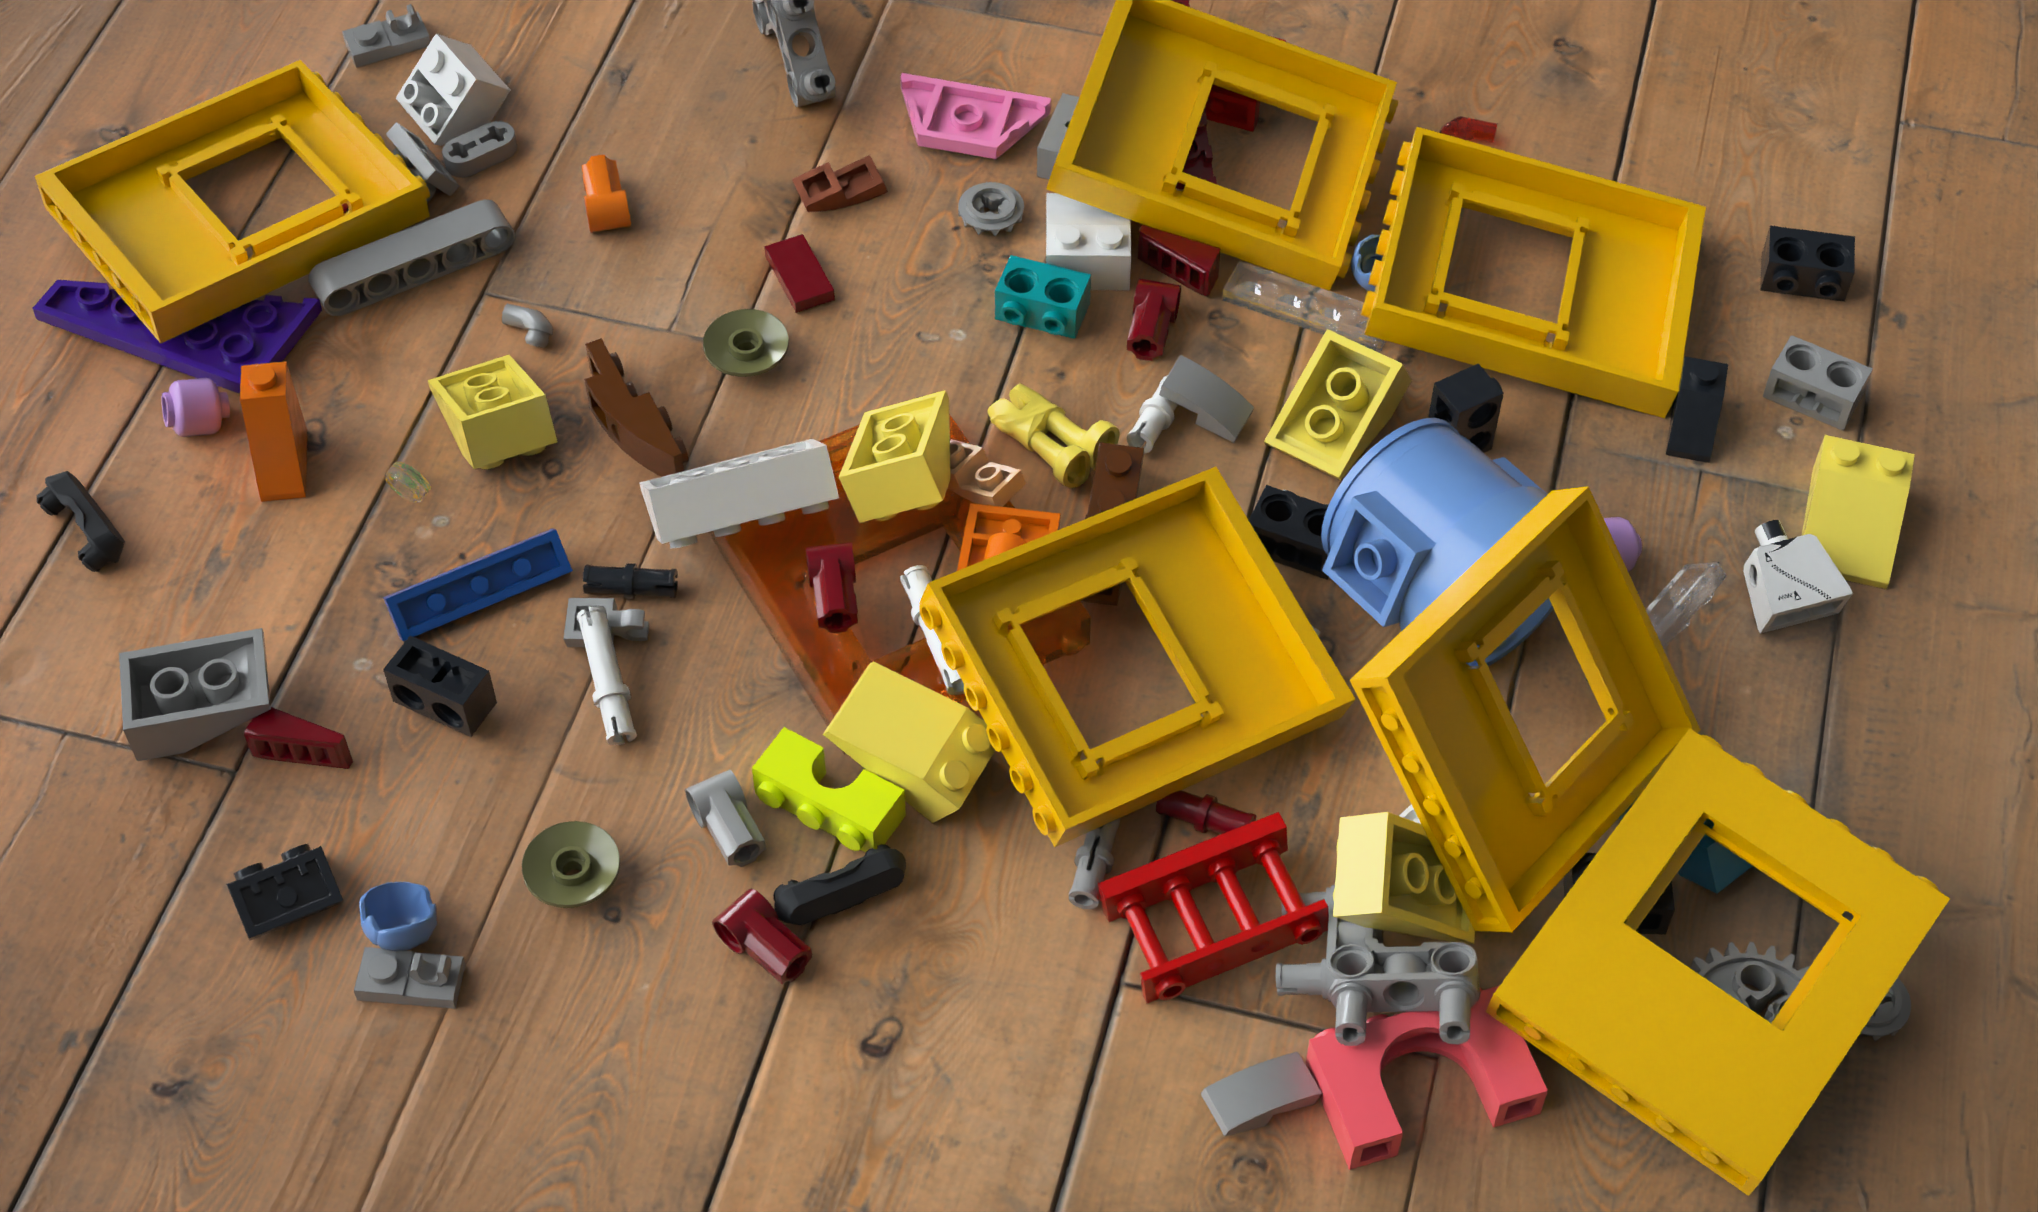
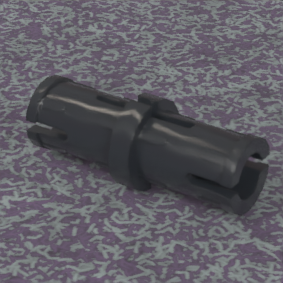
[583,563,678,600]

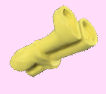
[987,383,1120,488]

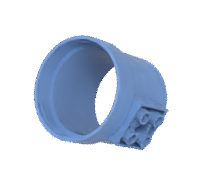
[1321,418,1554,666]

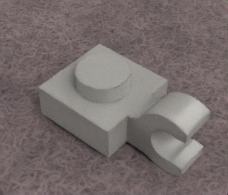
[563,598,649,647]

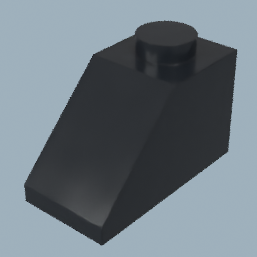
[1665,356,1728,463]

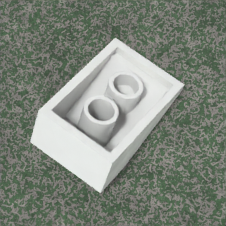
[1046,193,1131,290]

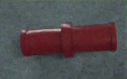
[1156,790,1257,834]

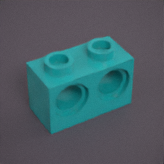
[995,255,1091,339]

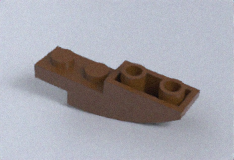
[584,338,689,477]
[1080,442,1144,606]

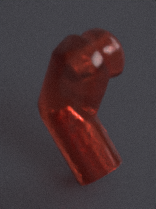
[1439,116,1498,143]

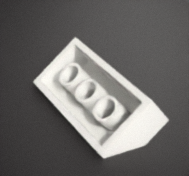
[639,439,839,548]

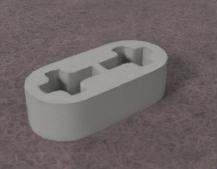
[442,121,517,177]

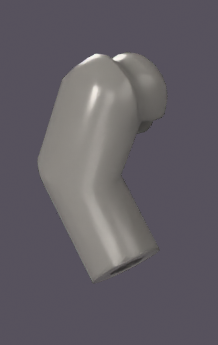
[502,303,553,348]

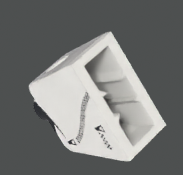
[1743,520,1853,634]

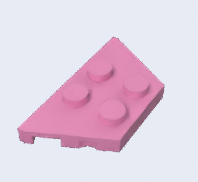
[901,73,1051,159]

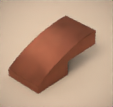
[792,155,888,212]

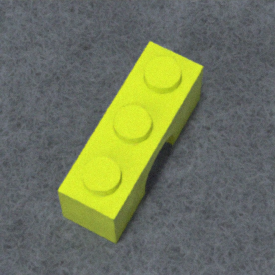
[752,727,906,852]

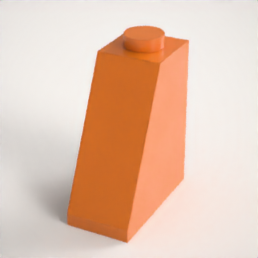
[240,361,307,502]

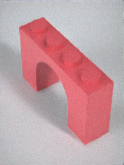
[1306,986,1548,1170]

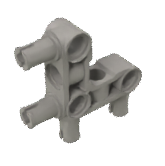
[752,0,836,107]
[1276,884,1480,1046]

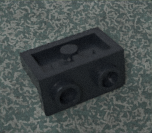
[227,844,344,941]

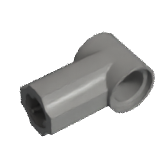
[685,770,766,867]

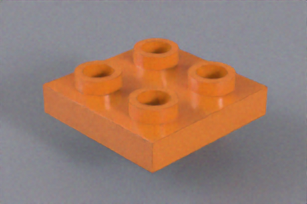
[957,503,1061,571]

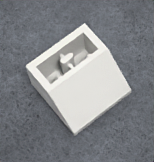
[396,34,511,146]

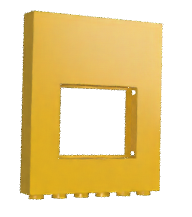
[1046,0,1399,291]
[35,60,430,344]
[1361,127,1706,419]
[919,466,1356,847]
[1350,486,1701,932]
[1485,728,1950,1196]

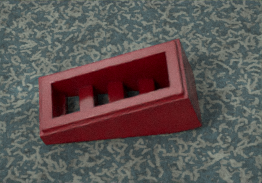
[1138,225,1221,297]
[244,707,353,769]

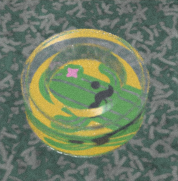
[385,461,431,503]

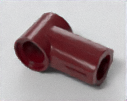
[1127,278,1181,361]
[806,542,858,633]
[712,888,812,984]

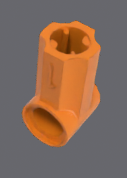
[582,154,631,233]

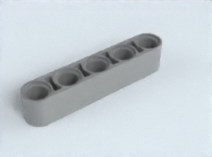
[308,199,515,316]

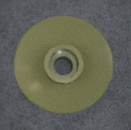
[703,309,789,377]
[522,821,620,908]

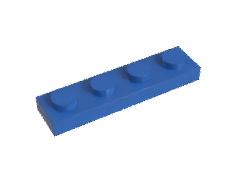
[383,528,573,641]

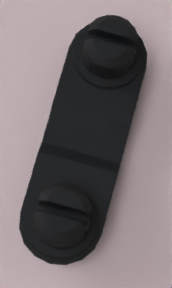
[37,471,125,572]
[773,844,906,925]

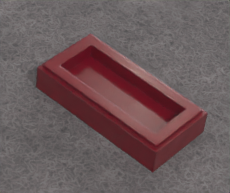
[764,234,835,313]

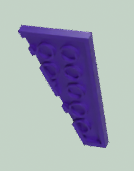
[32,280,322,394]

